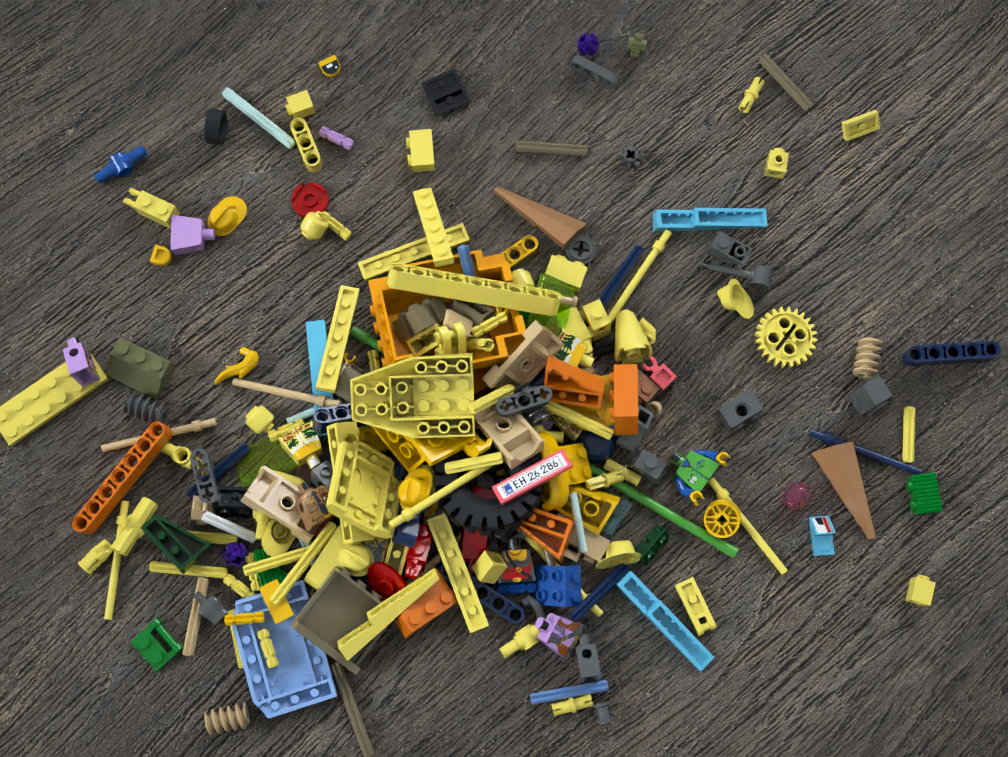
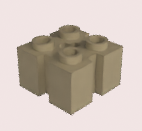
[392,297,446,343]

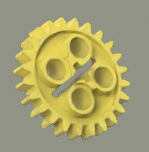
[754,307,817,368]

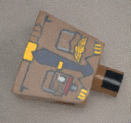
[296,481,336,532]

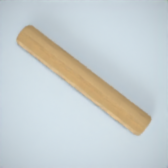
[182,577,209,657]

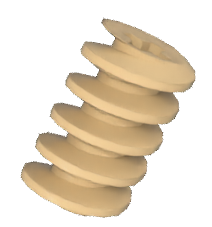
[852,337,883,379]
[204,703,249,736]

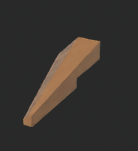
[494,186,587,249]
[812,441,876,540]

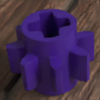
[577,33,599,56]
[222,542,249,566]

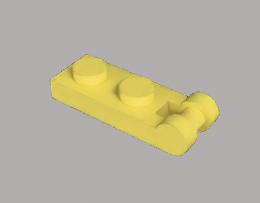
[675,577,717,636]

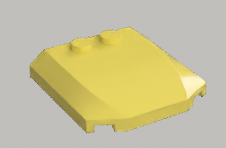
[326,441,403,539]

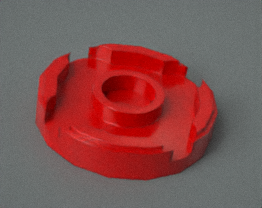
[292,182,329,218]

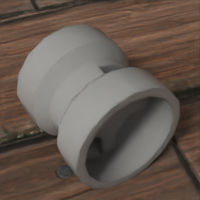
[468,474,495,492]

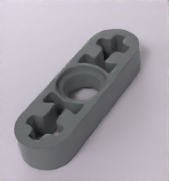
[570,55,621,89]
[496,385,552,418]
[190,448,219,505]

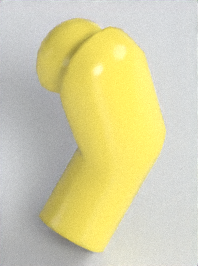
[639,318,656,345]

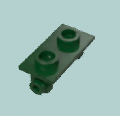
[635,525,670,565]

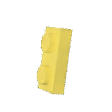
[841,110,880,141]

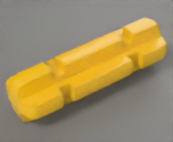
[224,612,265,626]

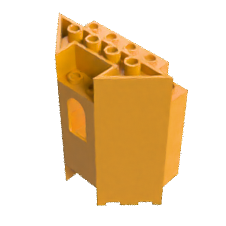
[368,250,526,370]

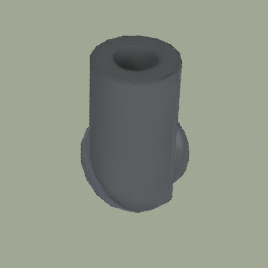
[521,595,546,619]

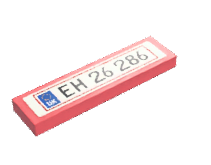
[492,449,573,506]

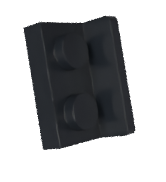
[214,486,253,519]

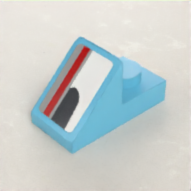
[809,516,835,556]

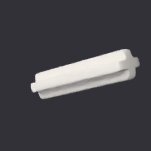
[201,511,256,543]

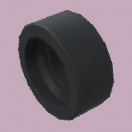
[204,109,228,145]

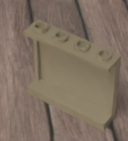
[290,567,399,675]

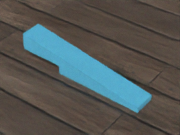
[652,208,767,232]
[305,320,334,437]
[615,571,715,672]

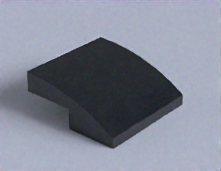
[421,68,470,116]

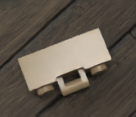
[557,513,611,564]

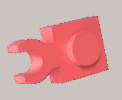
[642,356,677,391]

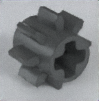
[618,145,642,170]

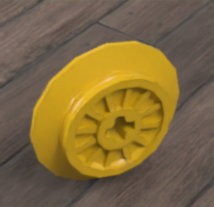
[564,374,614,432]

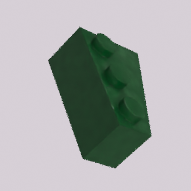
[140,514,213,574]

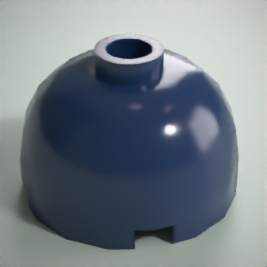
[578,430,616,463]

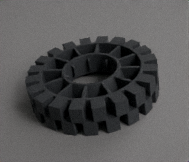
[434,426,544,536]

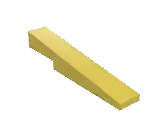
[337,568,440,661]

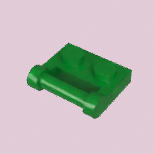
[131,617,183,672]

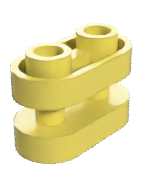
[434,322,467,355]

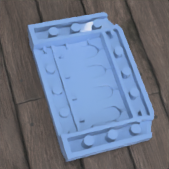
[232,580,337,719]

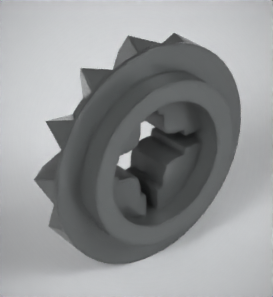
[566,235,596,264]

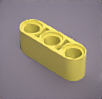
[290,118,322,173]

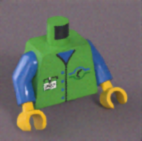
[669,449,731,506]

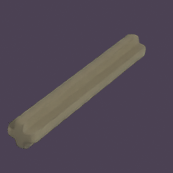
[759,54,814,111]
[515,141,588,156]

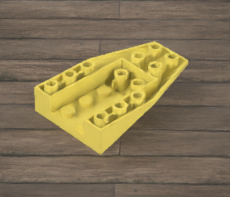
[350,353,475,438]

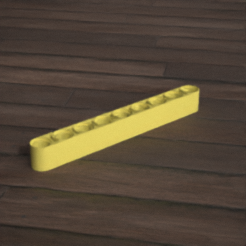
[387,263,562,316]

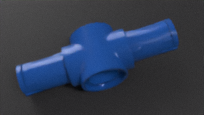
[94,145,148,184]

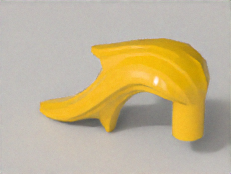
[215,347,259,385]

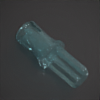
[602,499,632,537]

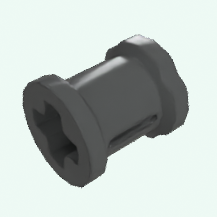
[593,701,615,725]

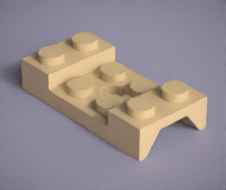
[482,320,565,401]
[475,388,544,470]
[241,465,318,544]

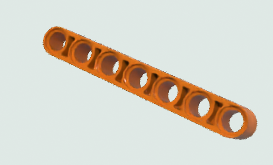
[72,421,173,535]

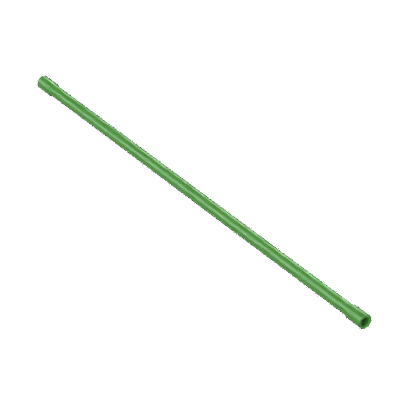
[349,326,739,558]

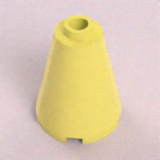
[614,310,653,364]

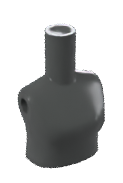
[192,591,229,626]

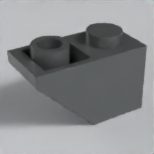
[707,231,752,266]
[615,404,654,452]

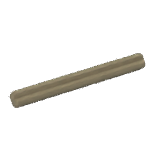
[331,662,375,757]

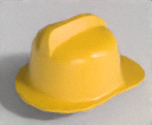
[207,196,247,236]
[398,468,433,510]

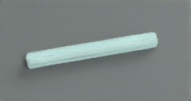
[222,87,296,149]

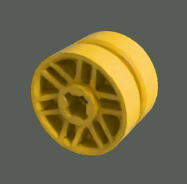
[704,499,741,538]

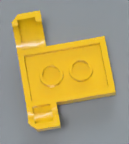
[407,432,492,467]
[537,432,593,511]

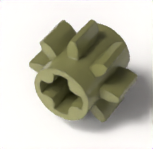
[626,33,648,57]

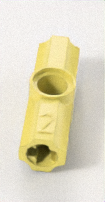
[111,497,158,556]

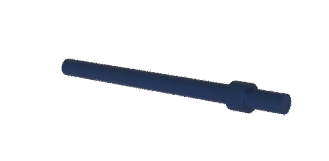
[808,428,921,475]

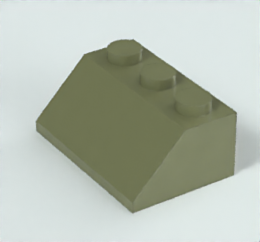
[106,337,176,400]

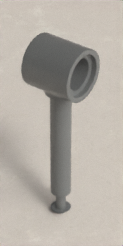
[700,261,773,290]

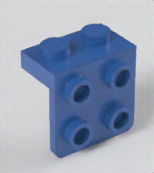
[535,565,582,607]

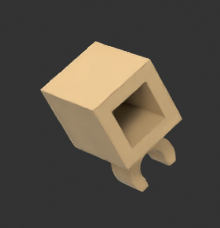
[191,495,215,525]

